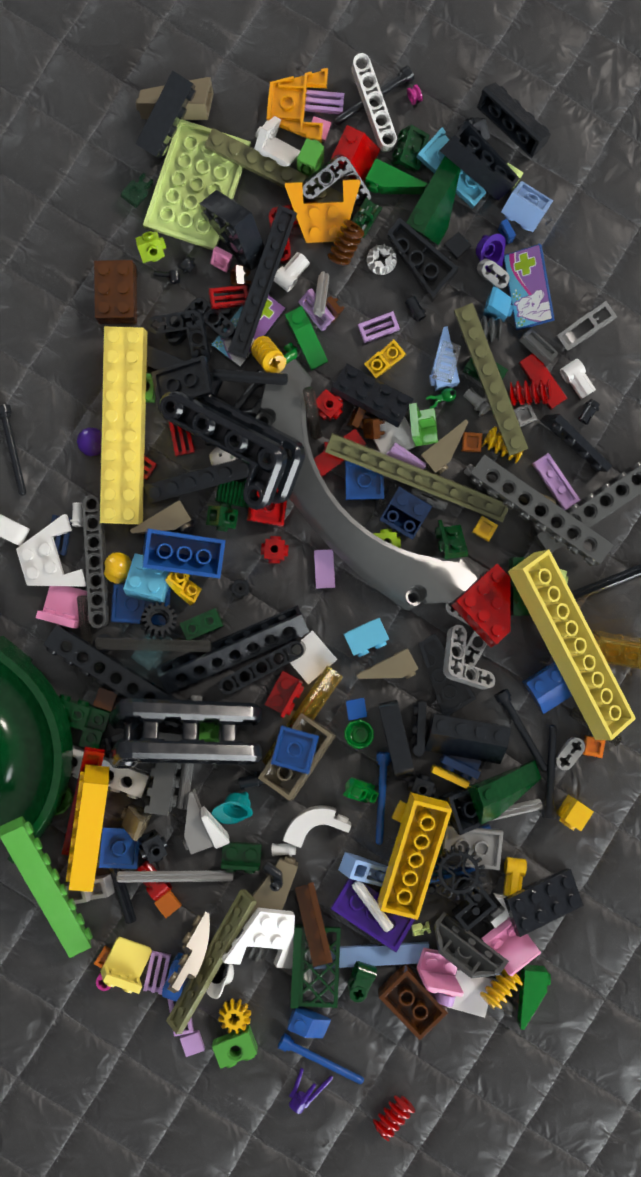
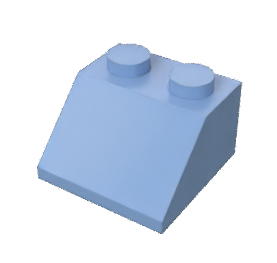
[501,181,553,232]

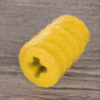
[251,336,286,373]
[482,426,523,463]
[480,969,523,1010]

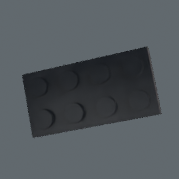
[330,364,414,428]
[503,868,584,937]

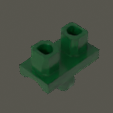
[352,198,382,238]

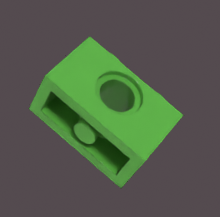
[297,138,324,180]
[212,1025,258,1069]

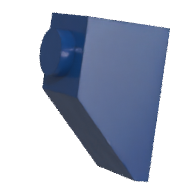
[287,1006,331,1038]

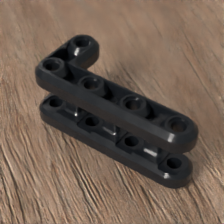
[159,391,305,510]
[109,698,262,769]

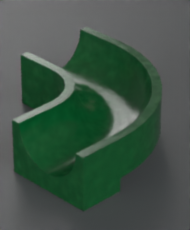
[0,636,73,863]

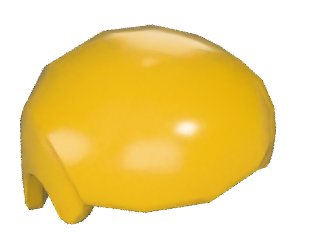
[104,552,132,584]

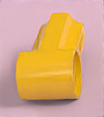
[503,857,527,896]

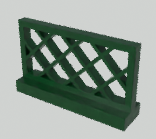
[290,924,341,1008]

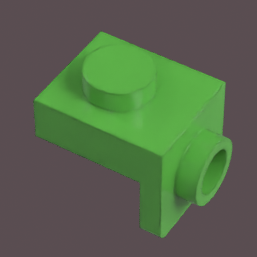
[199,723,220,742]

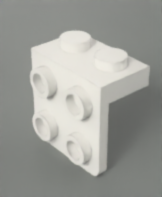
[254,116,300,166]

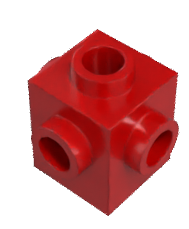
[313,389,343,422]
[261,536,289,564]

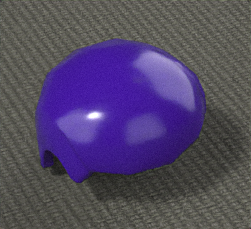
[77,427,102,456]

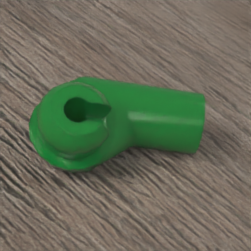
[284,342,298,365]

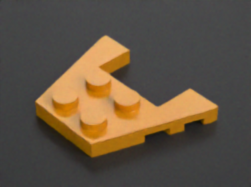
[266,68,328,143]
[285,179,360,243]

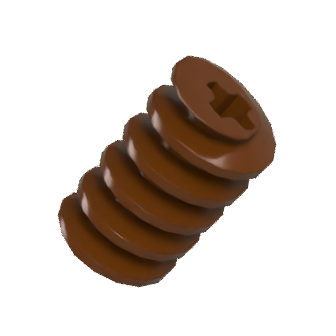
[327,219,364,265]

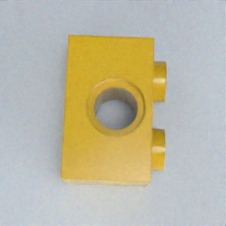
[558,794,594,831]

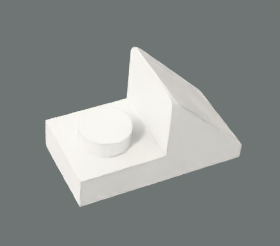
[488,893,510,928]

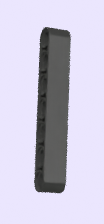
[82,495,110,628]

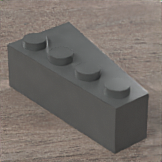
[144,730,182,816]

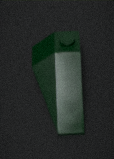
[407,156,461,246]
[468,760,541,824]

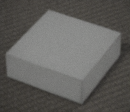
[513,403,537,427]

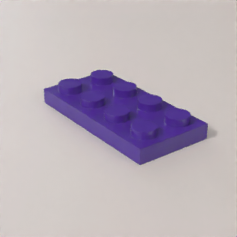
[330,878,415,952]

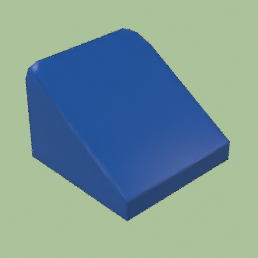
[345,698,367,720]

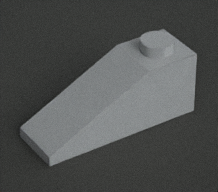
[183,788,213,854]

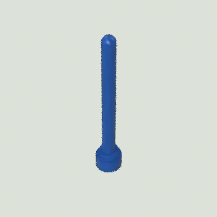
[376,752,391,845]
[278,1033,364,1084]

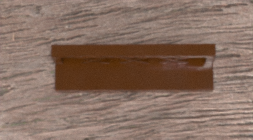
[295,882,333,967]

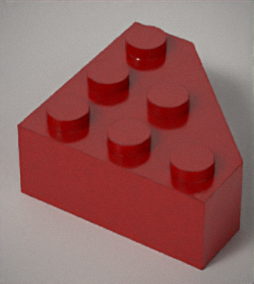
[451,564,510,648]

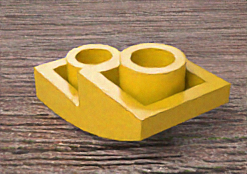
[364,340,407,379]
[165,572,202,606]

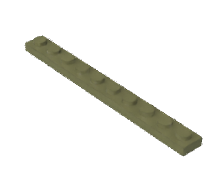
[325,433,509,522]

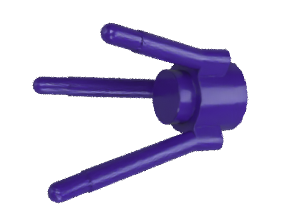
[289,1068,333,1114]

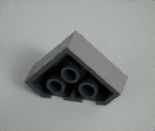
[199,190,264,271]

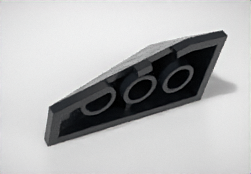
[438,781,481,835]

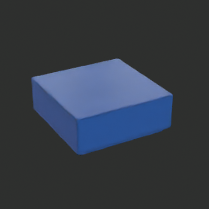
[498,219,516,245]

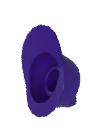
[475,233,506,277]

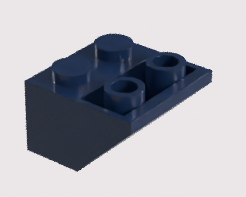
[380,487,432,540]

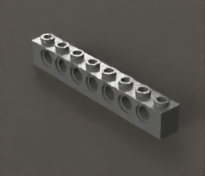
[469,455,614,566]
[533,461,641,553]

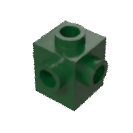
[206,503,238,532]

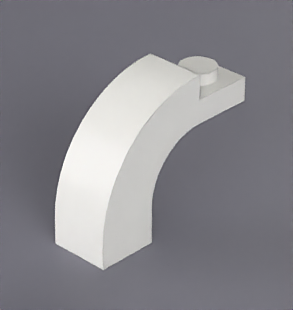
[283,805,351,848]

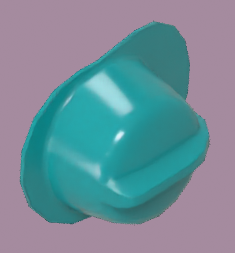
[212,792,253,824]

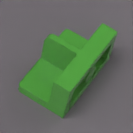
[409,403,438,447]

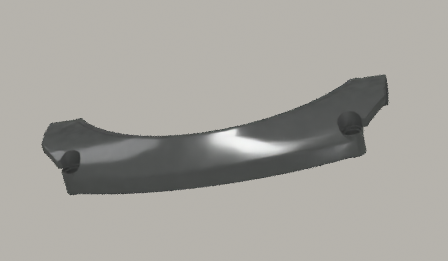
[256,359,481,610]

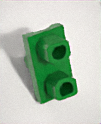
[343,777,379,803]

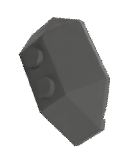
[434,912,509,978]

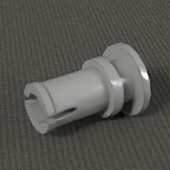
[463,387,490,417]

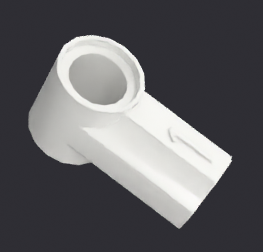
[274,252,310,292]
[560,359,596,400]

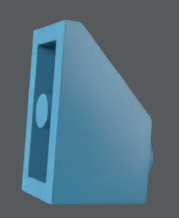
[482,286,514,322]

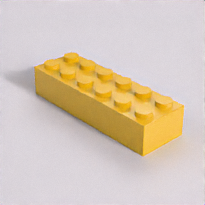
[66,764,109,892]
[377,792,452,920]

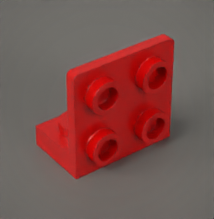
[264,671,304,718]

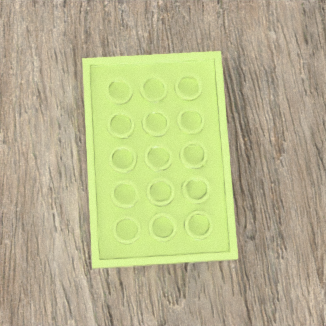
[143,120,251,250]

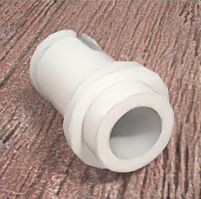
[70,502,83,527]
[272,843,296,857]

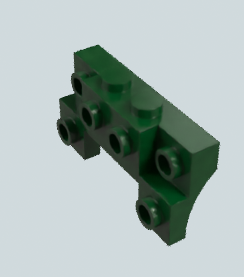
[59,694,111,749]

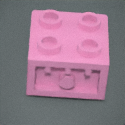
[36,586,87,628]
[481,917,541,976]
[416,947,464,997]

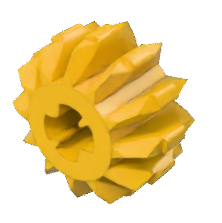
[218,998,251,1034]

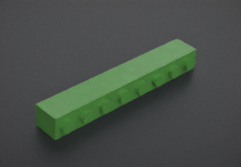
[0,816,93,958]

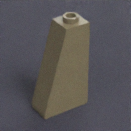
[136,77,214,120]
[245,855,298,923]

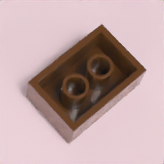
[94,260,137,324]
[378,964,448,1040]

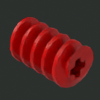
[510,379,551,405]
[373,1095,415,1141]

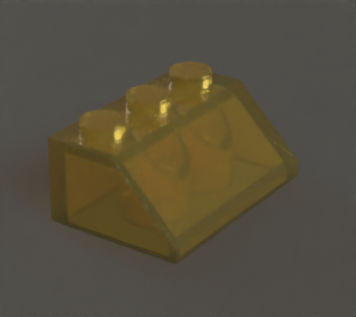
[592,630,641,669]

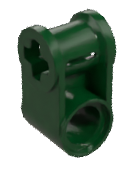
[347,961,377,1002]

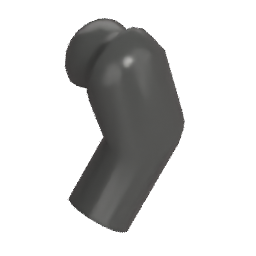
[500,999,516,1017]

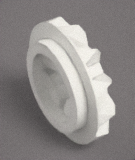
[367,244,397,275]

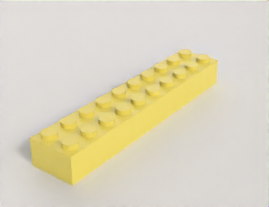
[100,326,148,524]
[508,549,636,740]

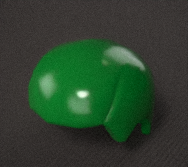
[344,720,374,749]

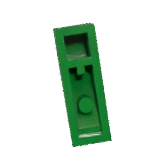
[365,158,427,194]
[285,306,328,371]
[517,965,551,1030]

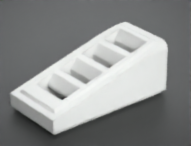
[200,806,230,849]

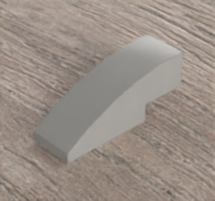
[557,301,617,351]
[65,874,115,904]

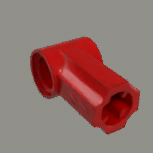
[135,860,172,901]

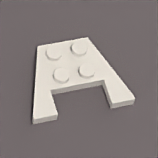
[16,514,87,587]
[222,908,295,969]

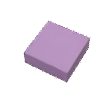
[180,1030,205,1057]

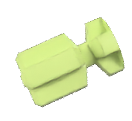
[411,921,431,937]

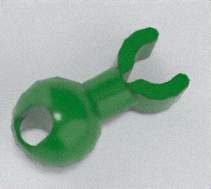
[426,387,456,409]

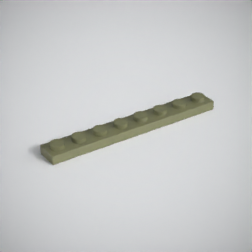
[205,128,343,203]
[454,303,528,456]
[166,889,257,1034]

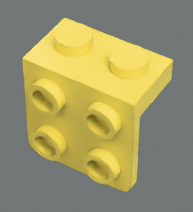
[101,937,152,994]

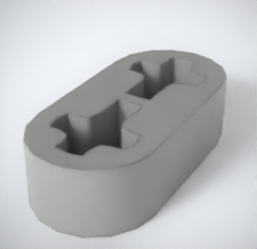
[477,259,510,288]
[555,737,585,770]

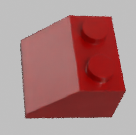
[331,125,381,184]

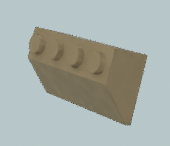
[258,713,336,801]

